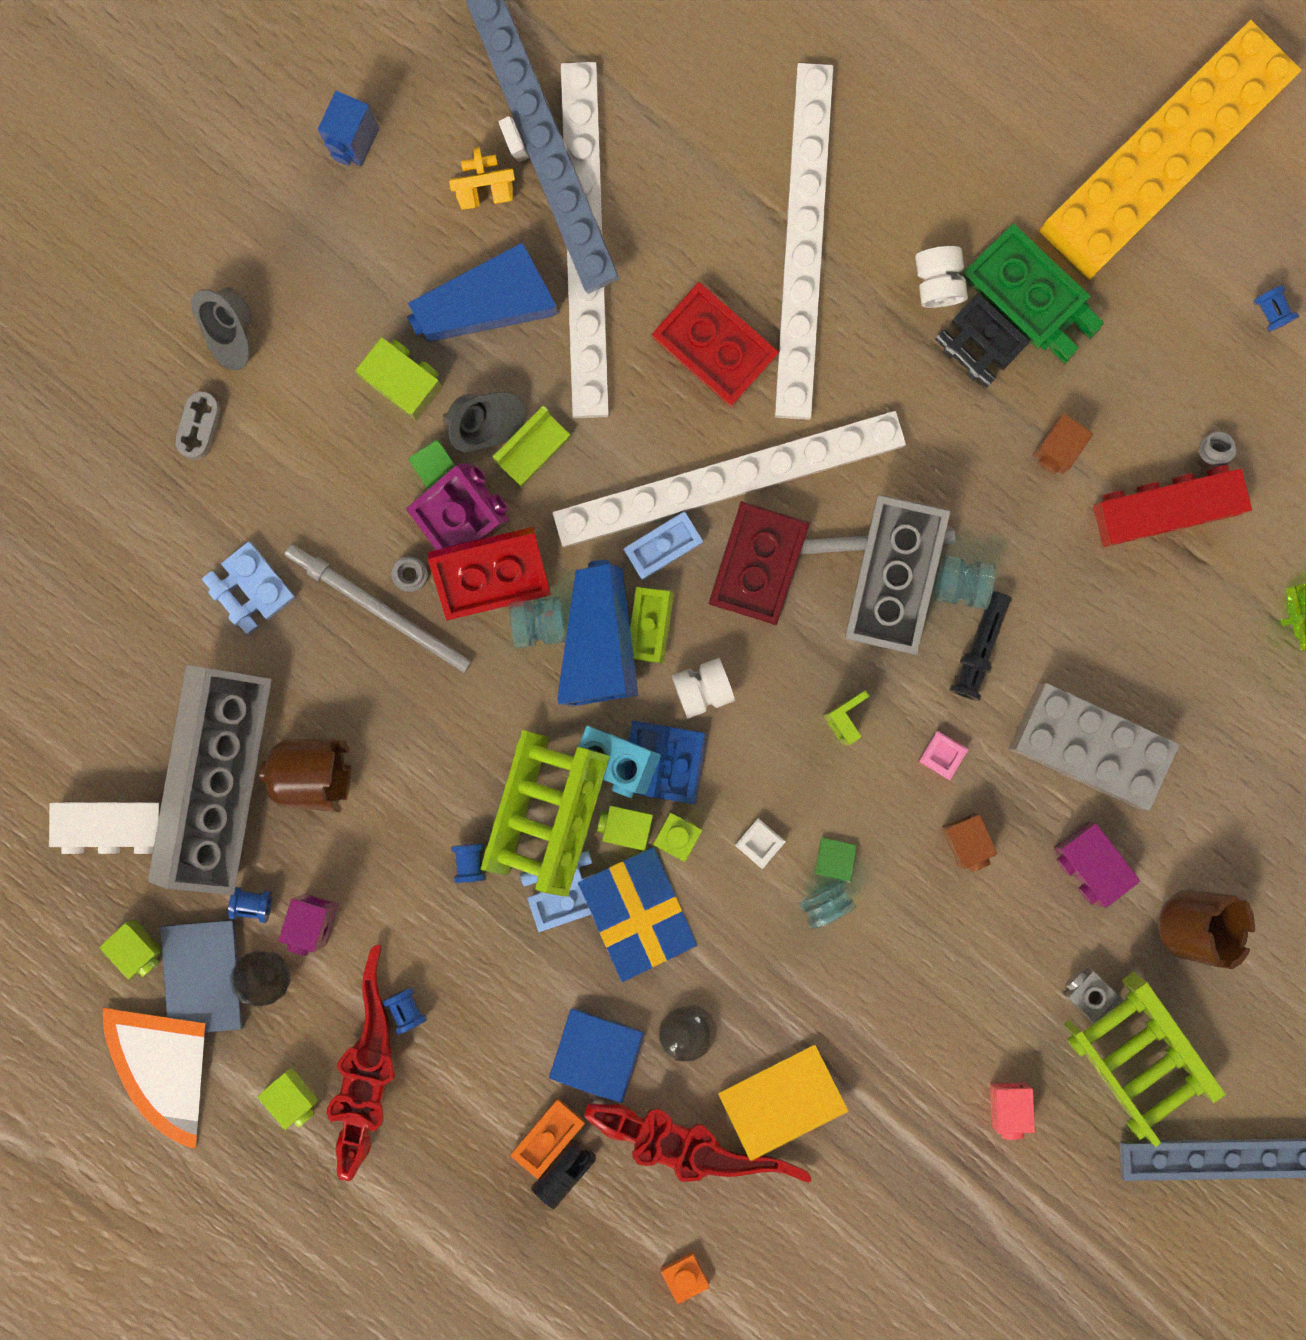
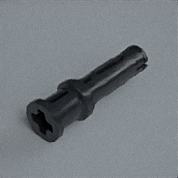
[949,591,1012,701]

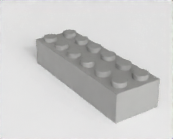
[148,665,272,895]

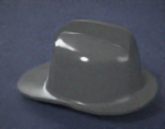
[191,287,251,370]
[443,392,526,452]

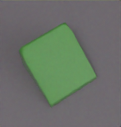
[408,440,455,489]
[814,837,857,881]

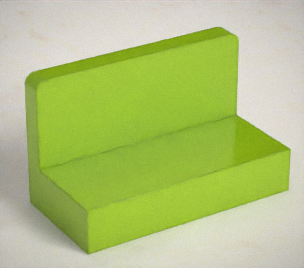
[493,406,571,488]
[823,690,870,746]

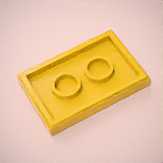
[718,1045,849,1161]

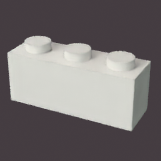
[49,802,162,854]

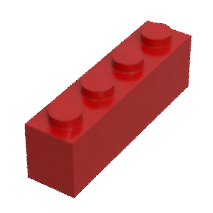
[1093,465,1252,548]

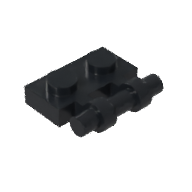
[935,293,1030,388]

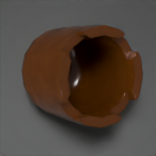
[260,739,351,812]
[1158,890,1255,969]

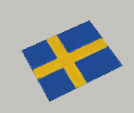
[578,847,697,983]

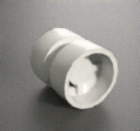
[915,246,968,308]
[671,658,735,719]

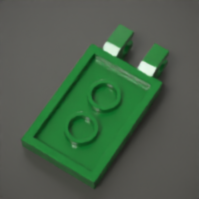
[962,223,1104,364]

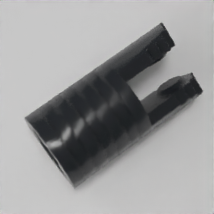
[531,1140,596,1209]

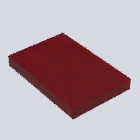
[708,501,810,625]

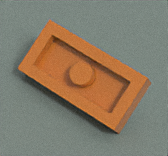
[510,1097,585,1179]

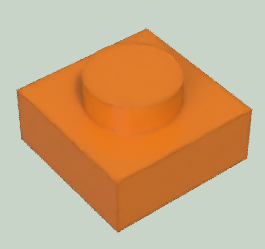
[661,1251,710,1305]

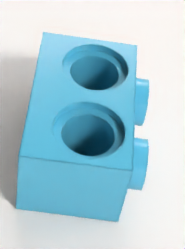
[578,726,661,798]

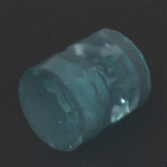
[935,555,995,610]
[509,597,566,649]

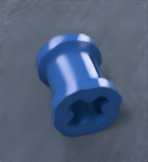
[1253,285,1299,332]
[451,843,487,883]
[228,887,272,923]
[382,987,427,1034]

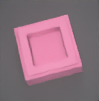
[918,731,969,780]

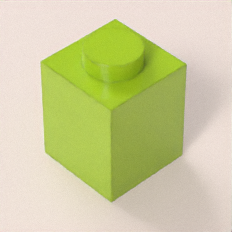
[597,805,653,851]
[653,812,702,862]
[99,919,162,980]
[257,1067,319,1130]

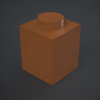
[1033,414,1094,474]
[941,813,998,872]

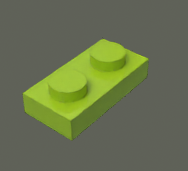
[630,587,674,664]

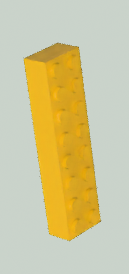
[1039,20,1302,281]

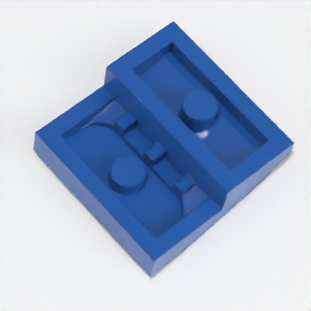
[625,720,708,805]
[549,1008,645,1102]

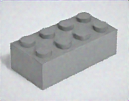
[845,494,951,655]
[1009,683,1180,811]

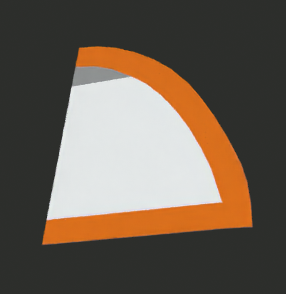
[103,1008,205,1149]

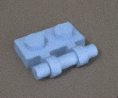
[202,541,296,635]
[520,850,595,932]

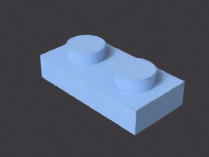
[623,511,703,580]

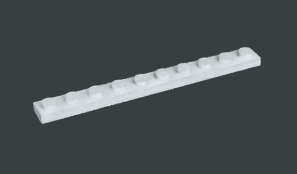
[561,62,609,418]
[774,63,833,420]
[552,411,906,548]

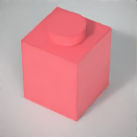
[990,1082,1035,1140]

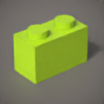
[355,337,442,421]

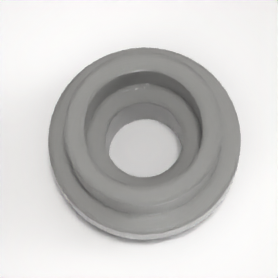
[1199,432,1236,467]
[391,556,428,592]

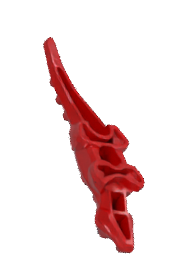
[326,944,395,1181]
[584,1103,812,1183]

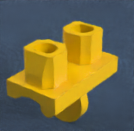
[449,147,515,210]

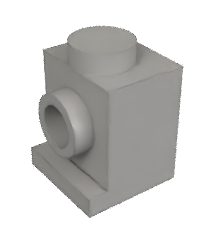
[1063,968,1124,1024]

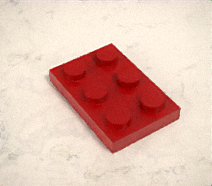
[651,282,779,408]
[427,527,551,621]

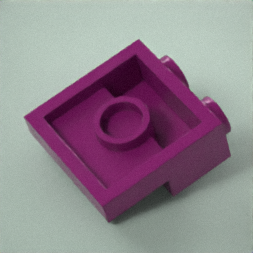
[406,463,510,550]

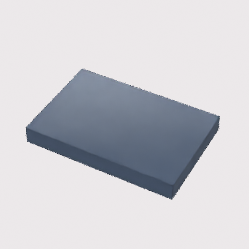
[160,920,244,1032]

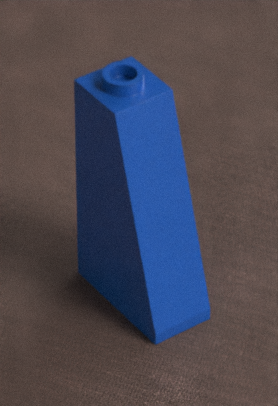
[407,243,558,342]
[557,560,639,707]

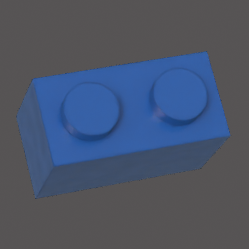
[317,90,379,166]

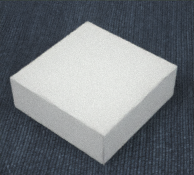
[498,116,530,163]
[735,818,786,869]

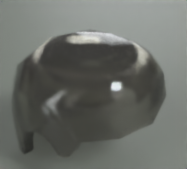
[230,951,291,1007]
[658,1005,717,1062]

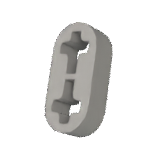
[175,391,221,460]

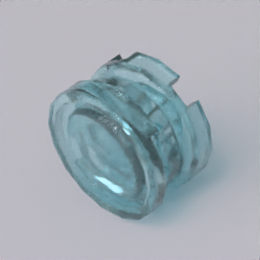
[798,880,856,929]

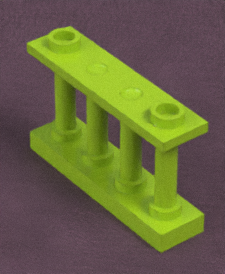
[481,730,610,897]
[1064,972,1226,1147]

